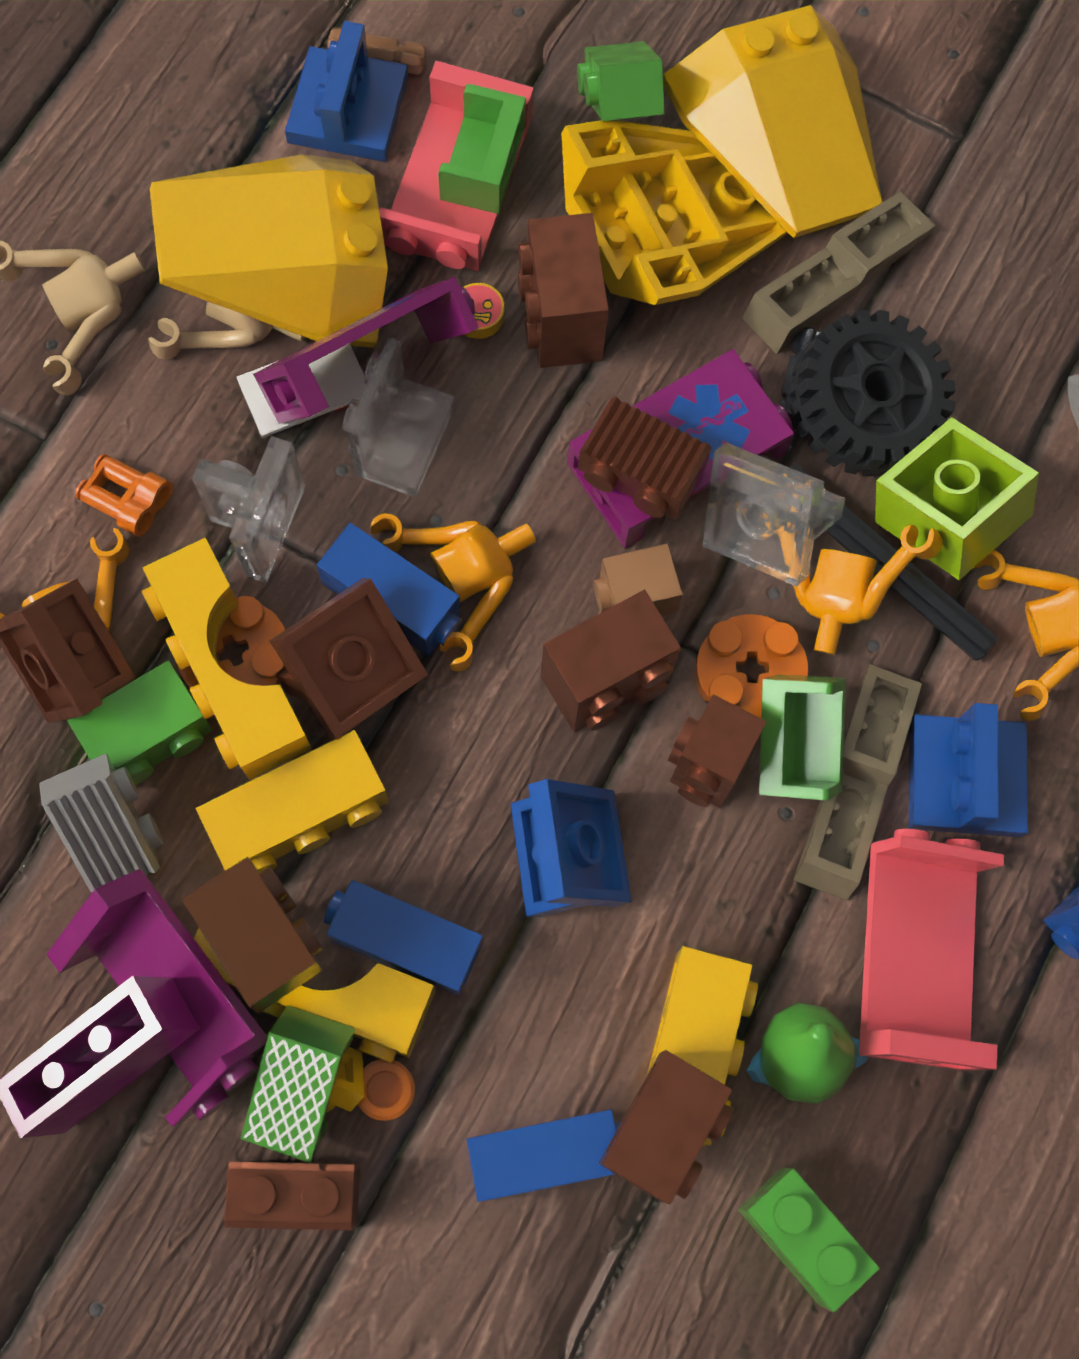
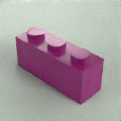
[0,976,201,1138]

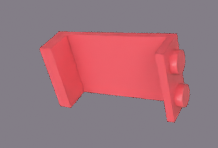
[379,61,534,272]
[859,829,1004,1071]

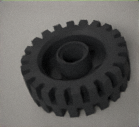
[789,310,956,476]

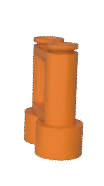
[75,454,173,537]

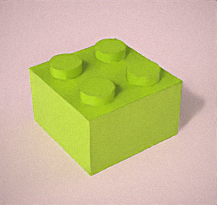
[875,417,1039,580]

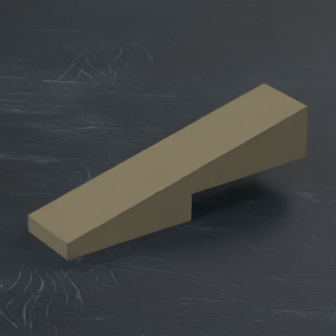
[742,191,936,354]
[793,664,922,901]

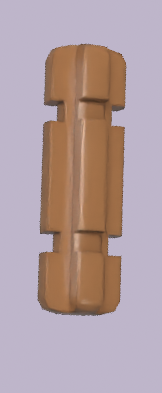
[327,27,426,75]

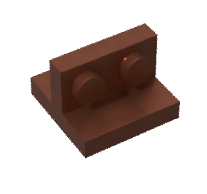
[270,578,428,739]
[0,579,136,723]

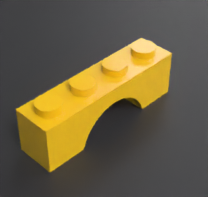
[142,537,312,780]
[194,928,436,1063]

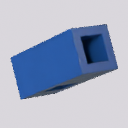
[316,523,463,656]
[323,879,483,997]
[466,1110,621,1202]

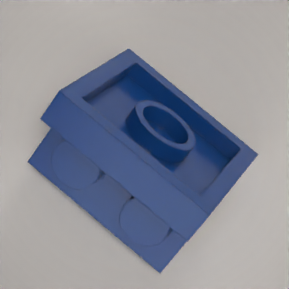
[285,21,408,162]
[908,703,1028,837]
[510,779,632,917]

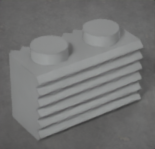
[39,754,164,893]

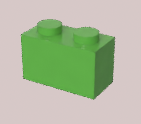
[577,41,664,121]
[67,660,213,785]
[738,1168,880,1312]

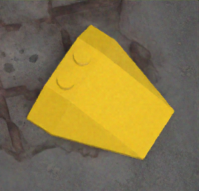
[663,5,882,238]
[562,120,788,305]
[150,154,388,347]

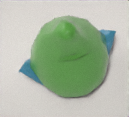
[746,1002,869,1104]

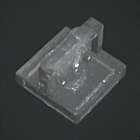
[192,436,305,583]
[703,443,845,587]

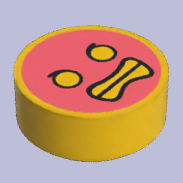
[463,283,504,339]

